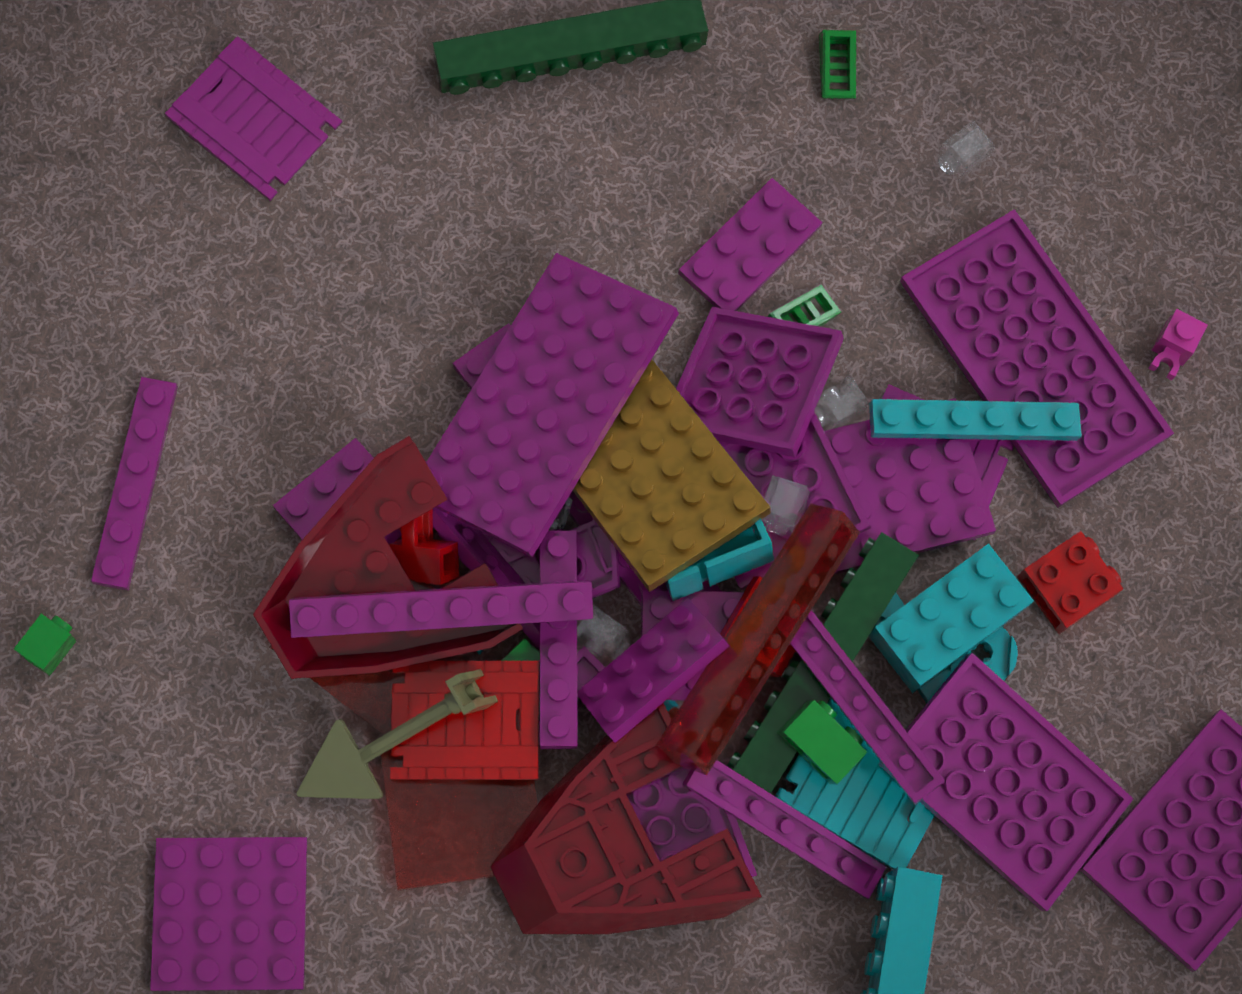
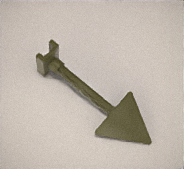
[297,669,498,799]

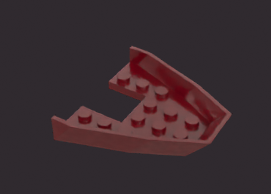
[253,436,523,679]
[490,703,762,934]

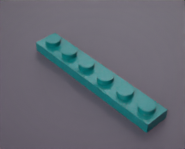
[869,399,1082,441]

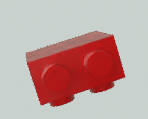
[1017,531,1124,634]

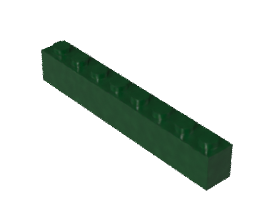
[433,0,709,95]
[727,532,919,794]

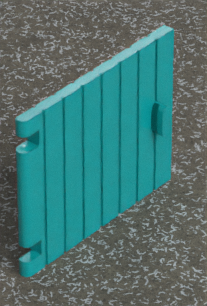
[775,697,935,869]

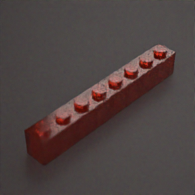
[657,503,860,775]

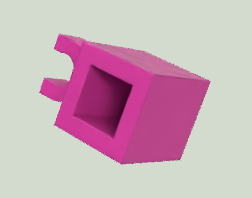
[1148,309,1208,381]

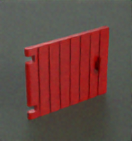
[390,661,540,780]

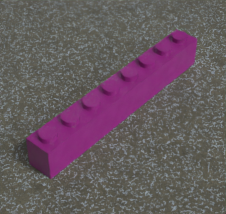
[289,580,593,638]

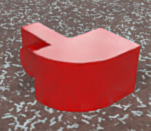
[389,509,459,585]

